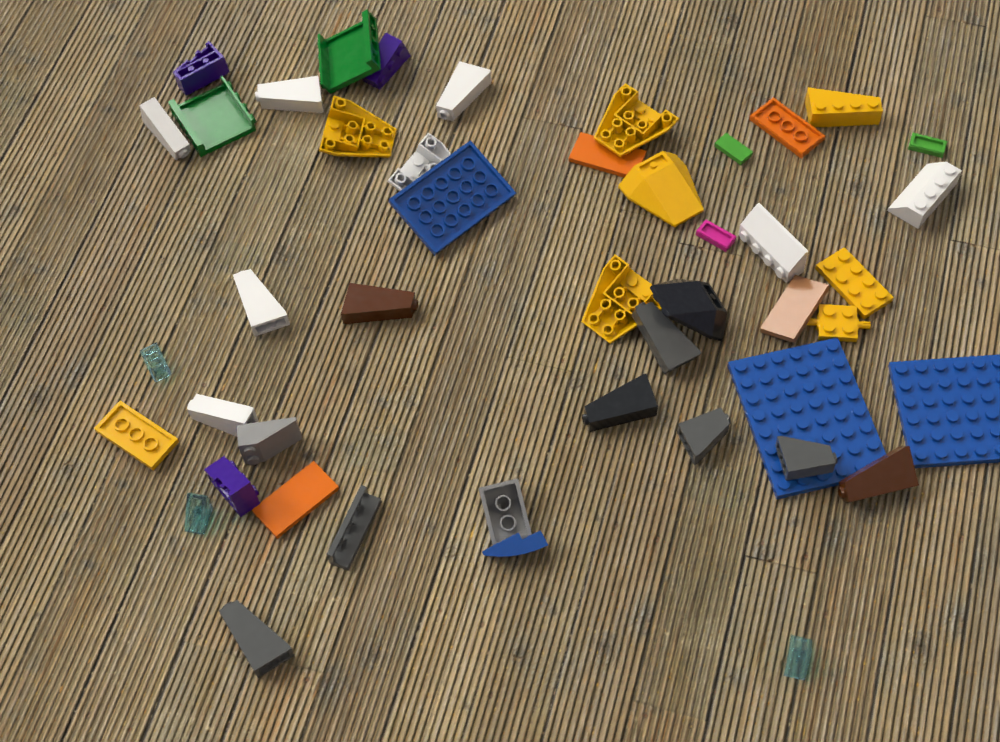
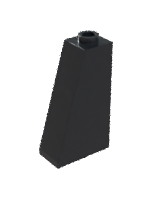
[582,374,658,432]

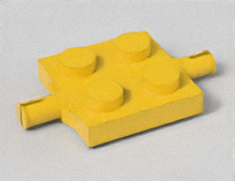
[807,304,871,342]

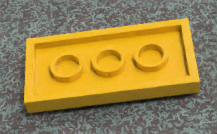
[815,247,894,319]
[94,401,179,471]

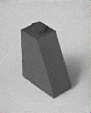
[677,408,731,465]
[775,436,837,481]

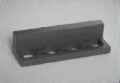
[327,485,382,571]

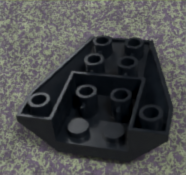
[650,279,727,341]

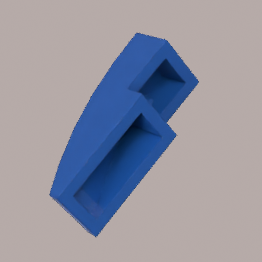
[482,530,548,557]

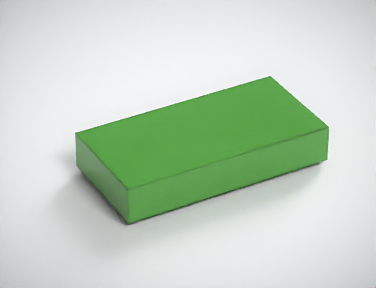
[714,133,753,165]
[908,133,948,158]

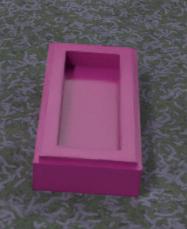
[696,220,737,252]

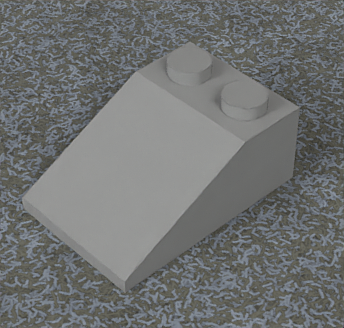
[237,417,302,465]
[479,478,532,545]

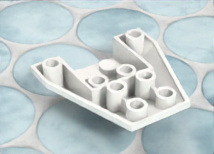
[387,132,451,191]

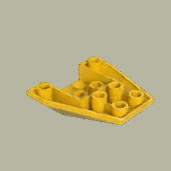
[594,83,679,157]
[319,96,397,158]
[618,151,704,227]
[581,255,662,344]

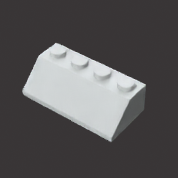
[887,162,962,229]
[739,203,808,283]

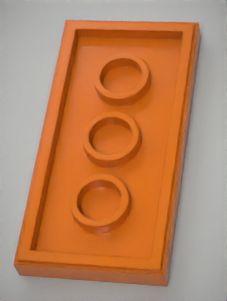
[749,97,826,159]
[569,132,647,178]
[252,461,339,539]

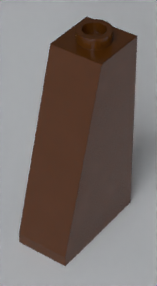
[341,283,418,324]
[838,446,919,502]

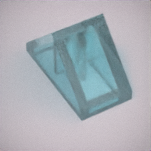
[184,492,213,535]
[783,635,812,681]

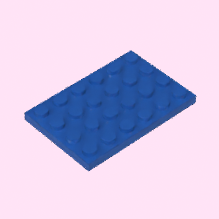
[388,140,516,256]

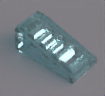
[140,342,172,382]

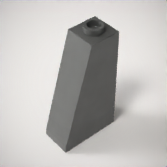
[631,302,701,374]
[219,600,295,678]

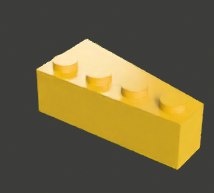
[805,87,883,128]

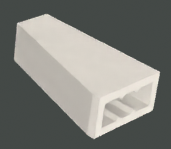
[436,61,492,121]
[255,76,324,113]
[140,97,191,160]
[233,269,290,337]
[187,394,259,437]

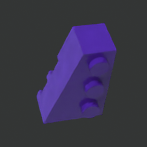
[362,33,411,90]
[173,41,230,96]
[204,456,260,517]

